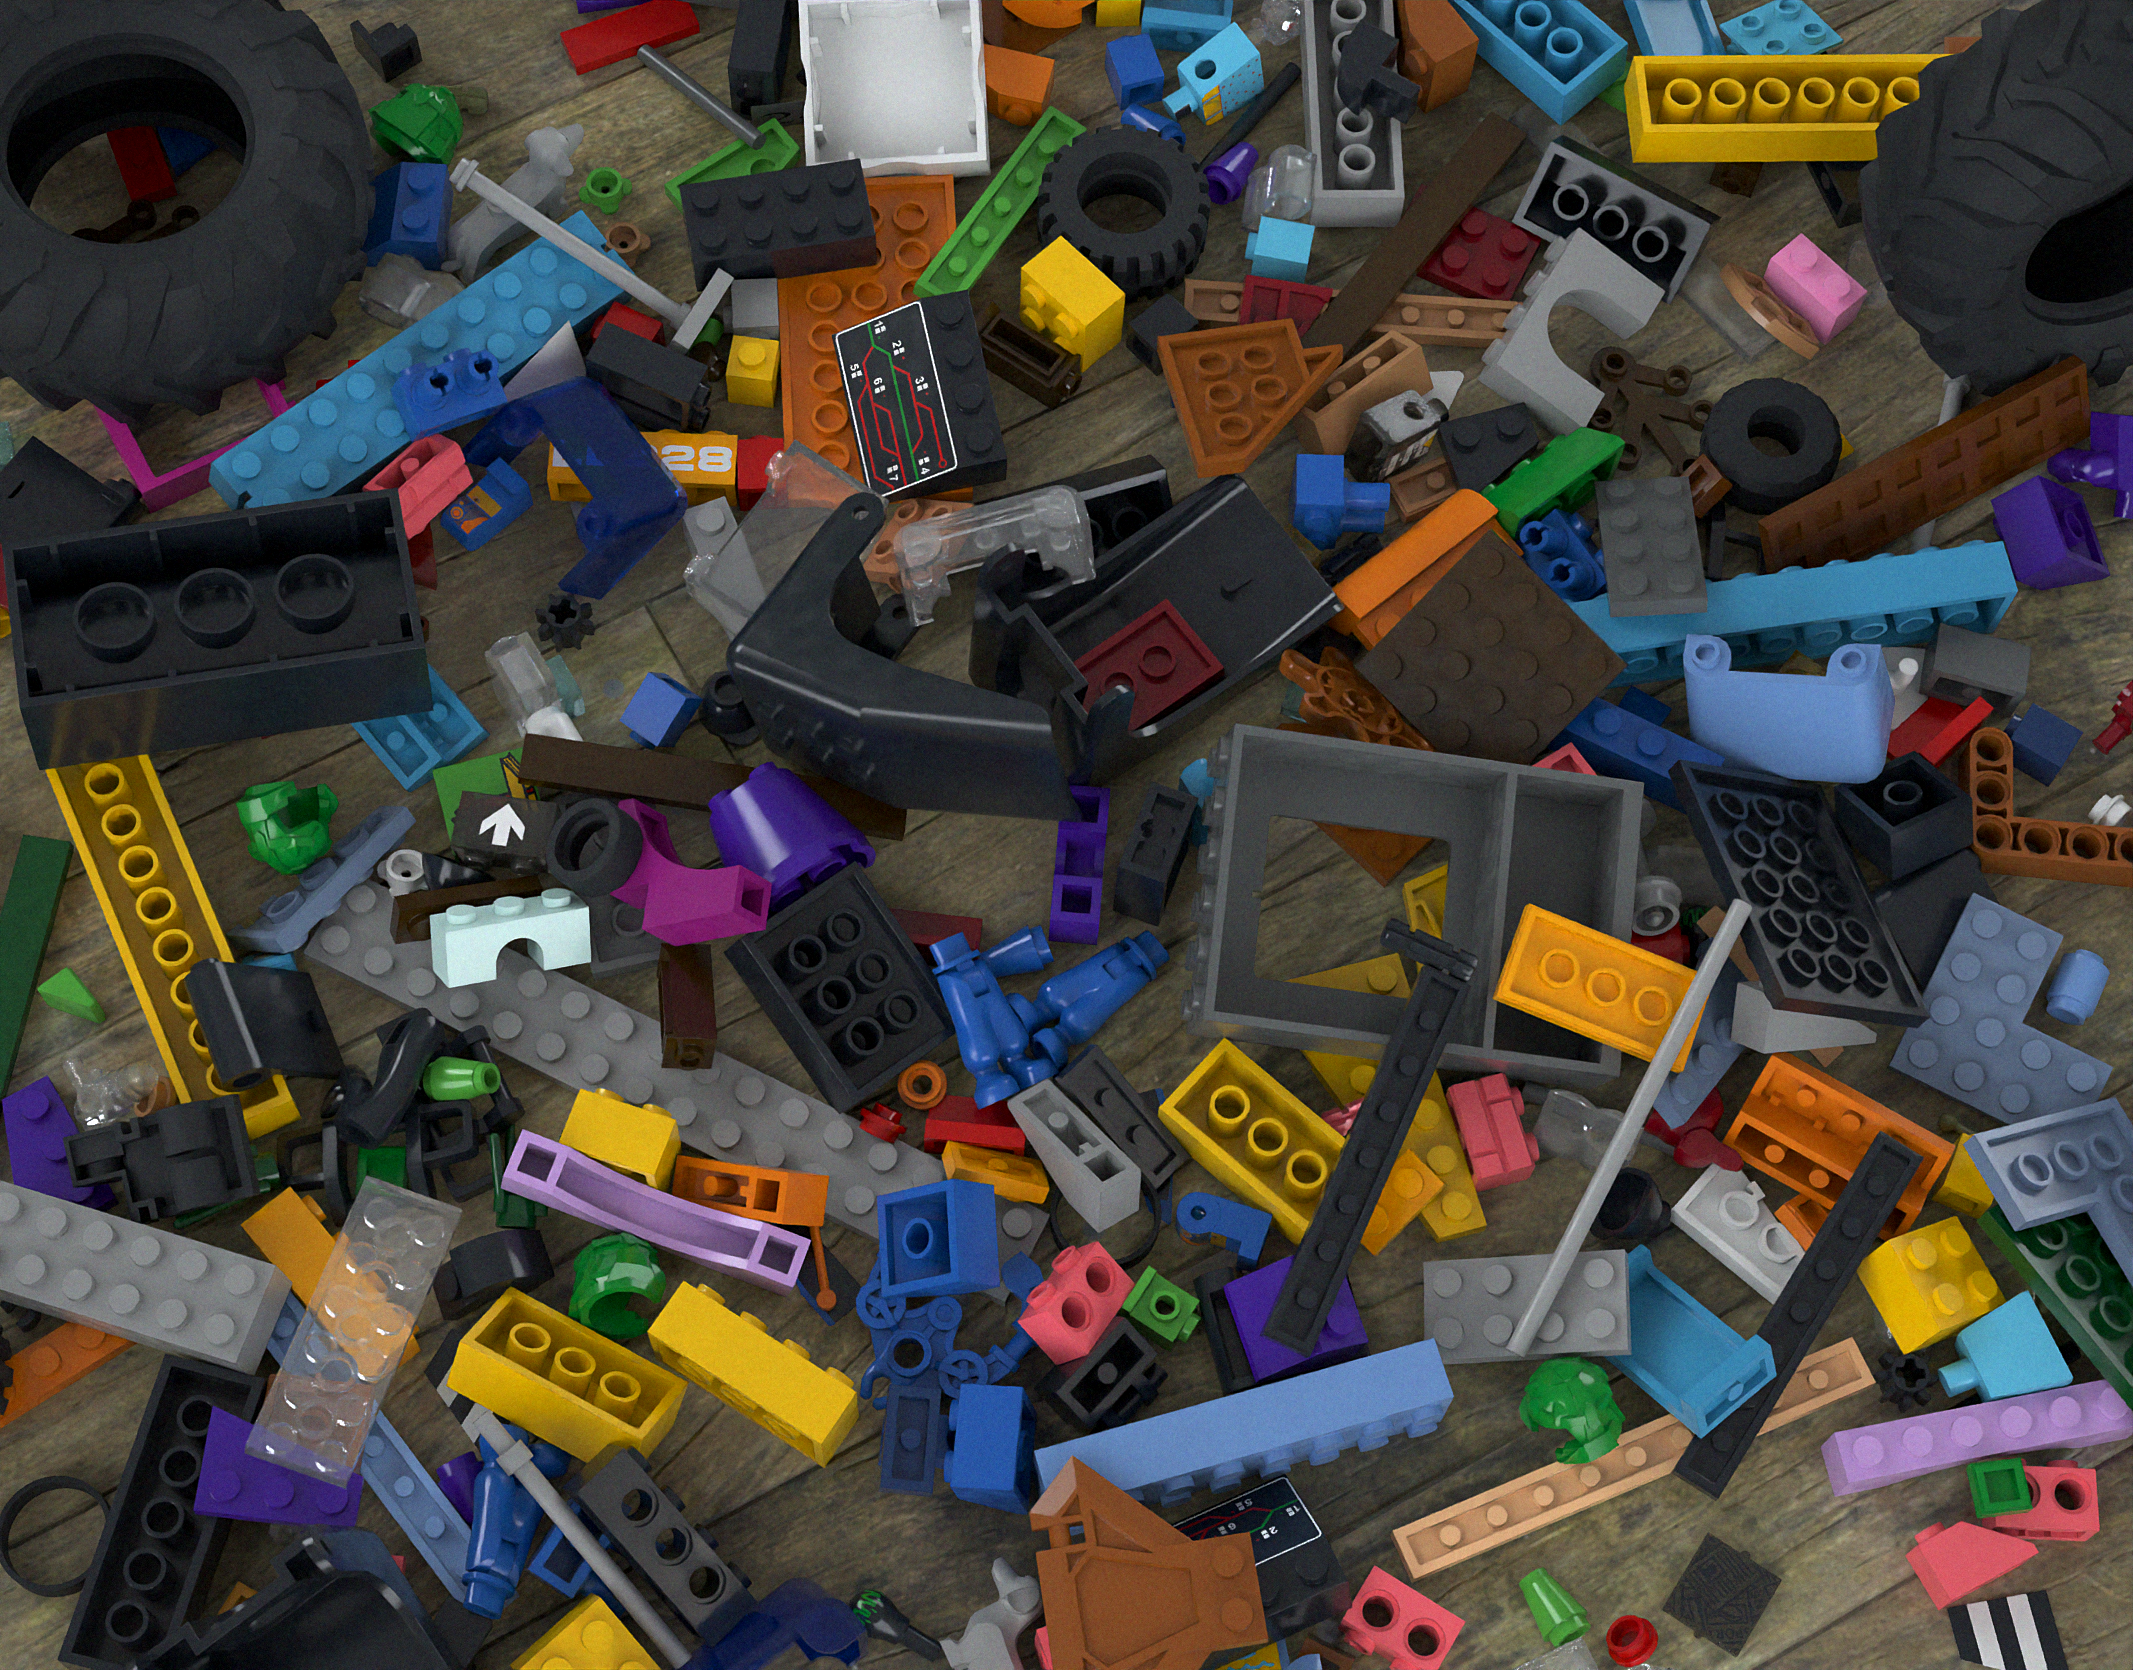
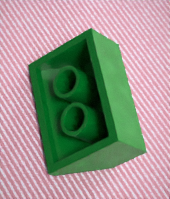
[1479,427,1626,542]

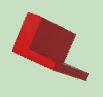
[1886,696,1994,769]
[924,1095,1026,1157]

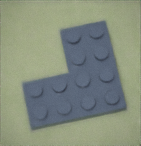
[1887,893,2113,1126]
[1963,1097,2133,1287]

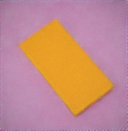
[1492,903,1710,1073]

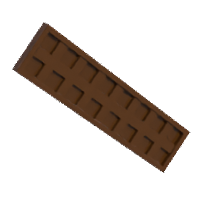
[1757,354,2091,575]

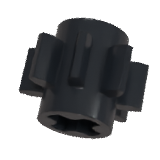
[535,591,595,653]
[1873,1350,1939,1413]

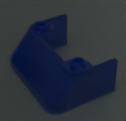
[462,376,688,600]

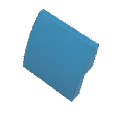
[350,664,491,792]

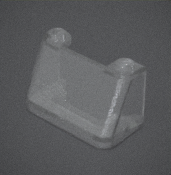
[683,439,889,637]
[891,485,1096,627]

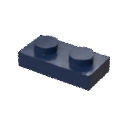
[878,1384,941,1497]

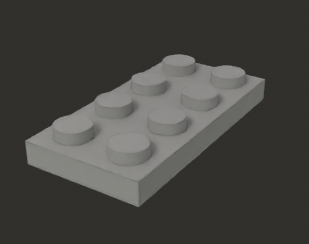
[1423,1249,1632,1365]

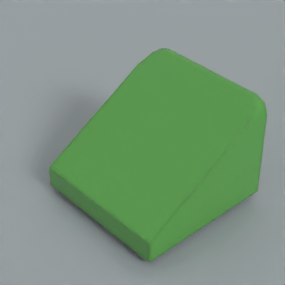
[37,967,106,1024]

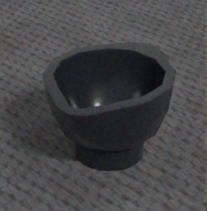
[698,670,760,747]
[422,852,497,891]
[1589,1167,1671,1240]

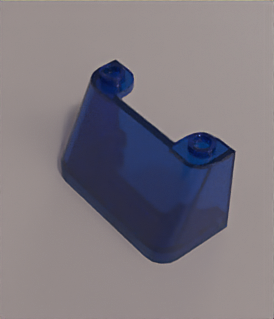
[670,1577,869,1670]

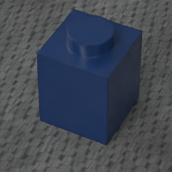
[2003,703,2083,787]

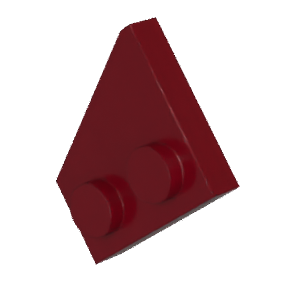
[1237,275,1333,340]

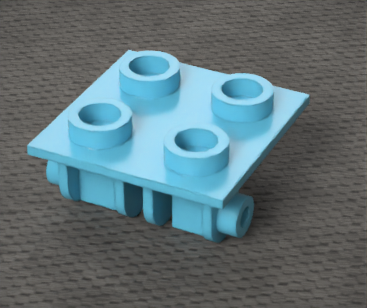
[1719,0,1844,55]

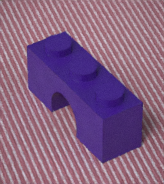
[1048,785,1110,945]

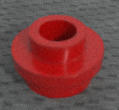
[859,1102,908,1144]
[1606,1615,1658,1667]

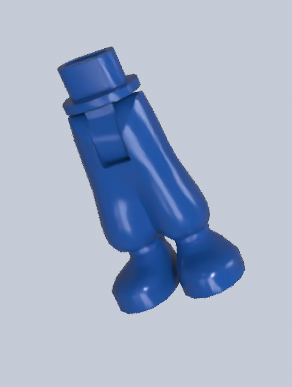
[1005,930,1170,1071]
[929,932,1059,1110]
[461,1424,571,1619]

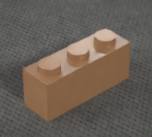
[1292,329,1434,455]

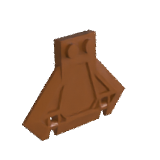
[1029,1455,1268,1670]

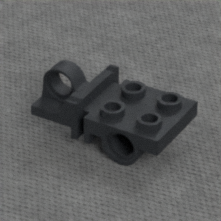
[63,1094,261,1225]

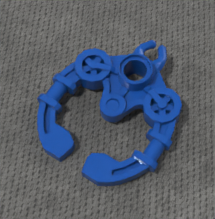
[856,1251,1044,1411]

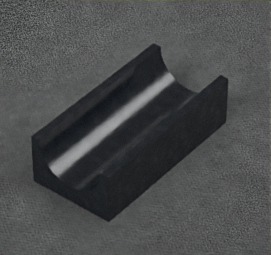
[1,488,434,770]

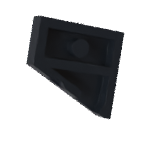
[1436,402,1539,493]

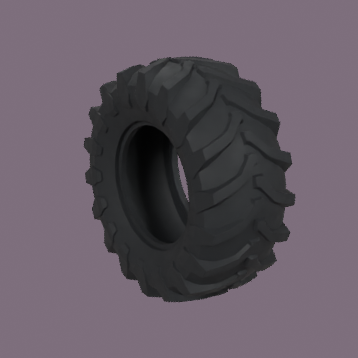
[0,0,376,423]
[1857,0,2133,398]

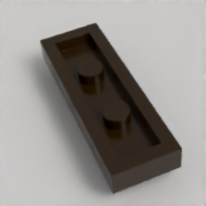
[389,875,543,945]

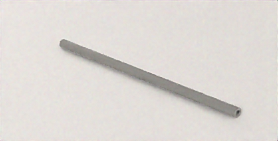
[1506,899,1752,1358]

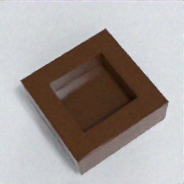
[1680,453,1734,519]

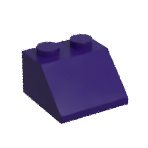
[1990,475,2110,591]
[1223,1255,1369,1383]

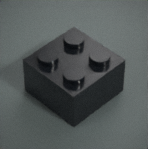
[1834,751,1973,881]

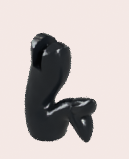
[320,1015,445,1150]

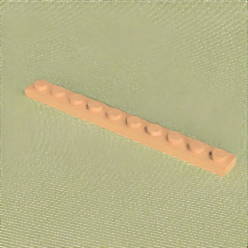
[1390,1337,1876,1583]

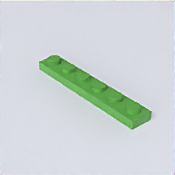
[912,105,1087,298]

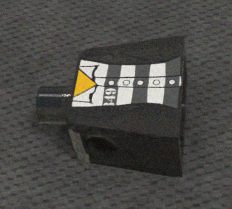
[1344,389,1449,483]

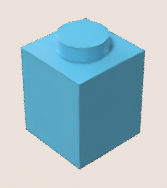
[1245,216,1315,284]

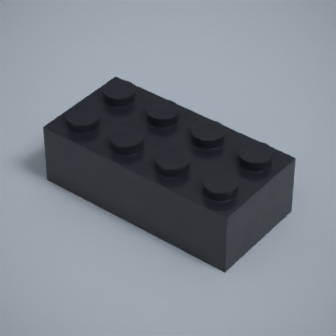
[679,158,877,292]

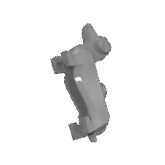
[441,123,584,285]
[939,1556,1044,1670]

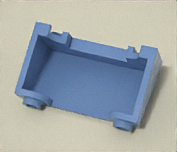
[1683,634,1895,784]

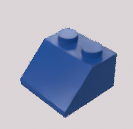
[359,162,454,271]
[877,1179,1000,1298]
[944,1383,1038,1515]

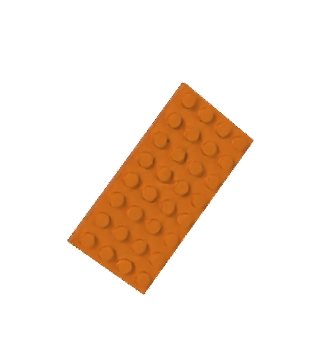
[778,174,973,509]

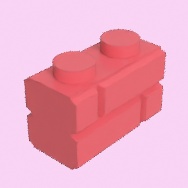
[362,434,473,540]
[1445,1073,1540,1192]

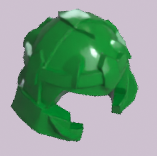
[368,83,464,167]
[235,781,339,876]
[568,1232,667,1339]
[1519,1356,1626,1464]

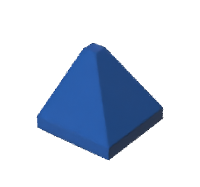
[1618,685,1672,727]

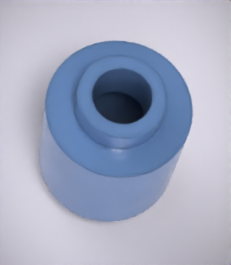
[2046,949,2110,1026]

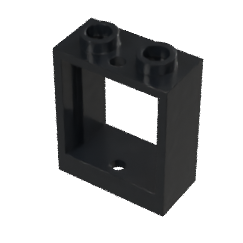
[728,0,792,121]
[586,321,713,434]
[1113,781,1199,927]

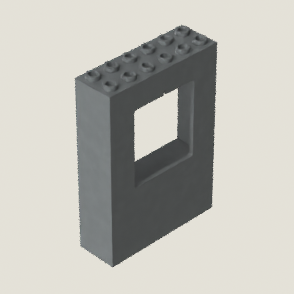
[1180,723,1644,1089]

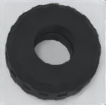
[1699,377,1842,516]

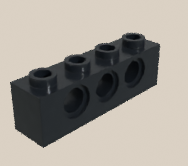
[562,1443,758,1648]

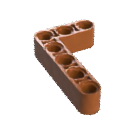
[1958,727,2133,888]

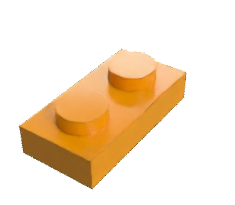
[941,1140,1050,1204]
[1360,1149,1447,1256]

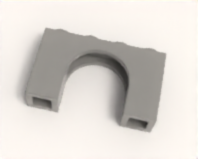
[1478,227,1665,437]

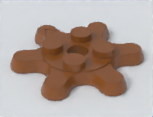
[1279,646,1434,752]

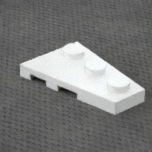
[1670,1163,1805,1304]

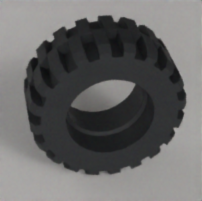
[1037,124,1211,303]

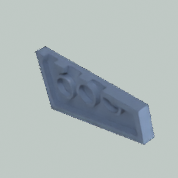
[225,806,416,954]
[1652,937,1749,1129]

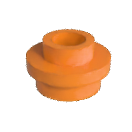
[898,1060,948,1110]

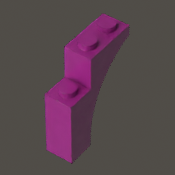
[610,798,772,946]

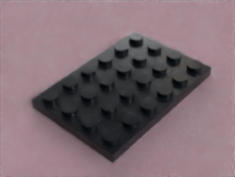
[1668,759,1930,1029]

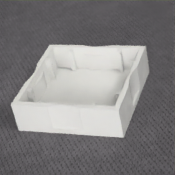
[798,0,991,178]

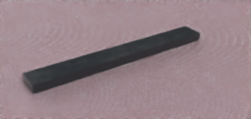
[1259,964,1471,1358]
[1671,1131,1924,1501]

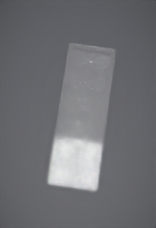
[245,1175,463,1489]

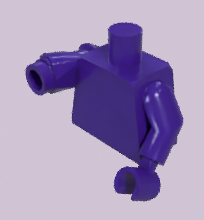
[2047,412,2133,519]

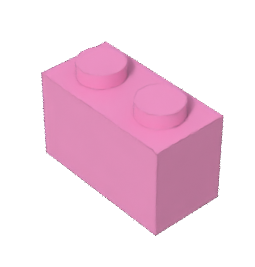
[1763,233,1868,345]

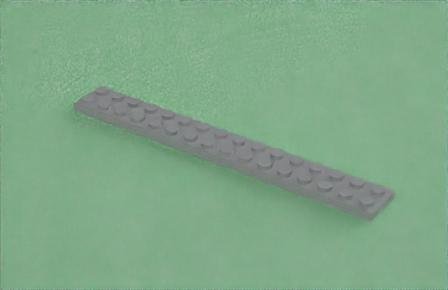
[303,879,1050,1307]

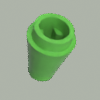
[423,1056,501,1102]
[1519,1567,1591,1650]

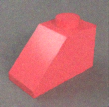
[1905,1521,2039,1610]

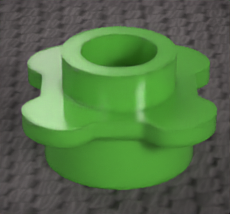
[579,167,632,215]

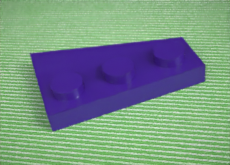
[2,1075,120,1212]
[194,1406,364,1527]

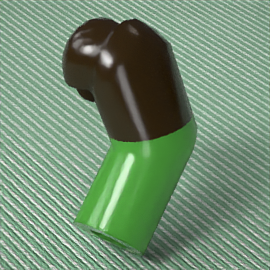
[687,317,727,383]

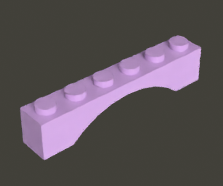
[501,1129,811,1298]
[1821,1379,2133,1496]

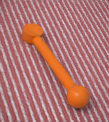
[807,1226,837,1311]

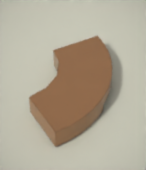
[1719,262,1820,360]

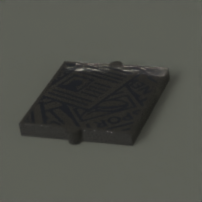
[1661,1532,1782,1658]

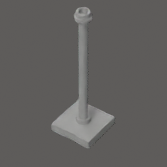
[449,157,734,355]

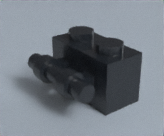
[1034,1316,1168,1436]

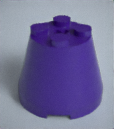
[708,761,876,920]

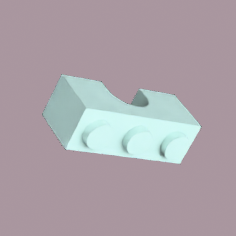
[430,888,591,988]

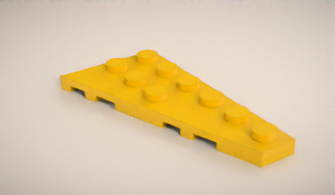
[1284,953,1487,1243]

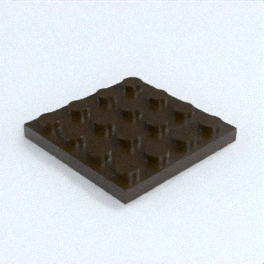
[1355,529,1629,766]

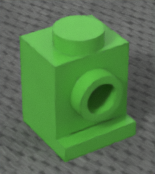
[1120,1265,1202,1353]

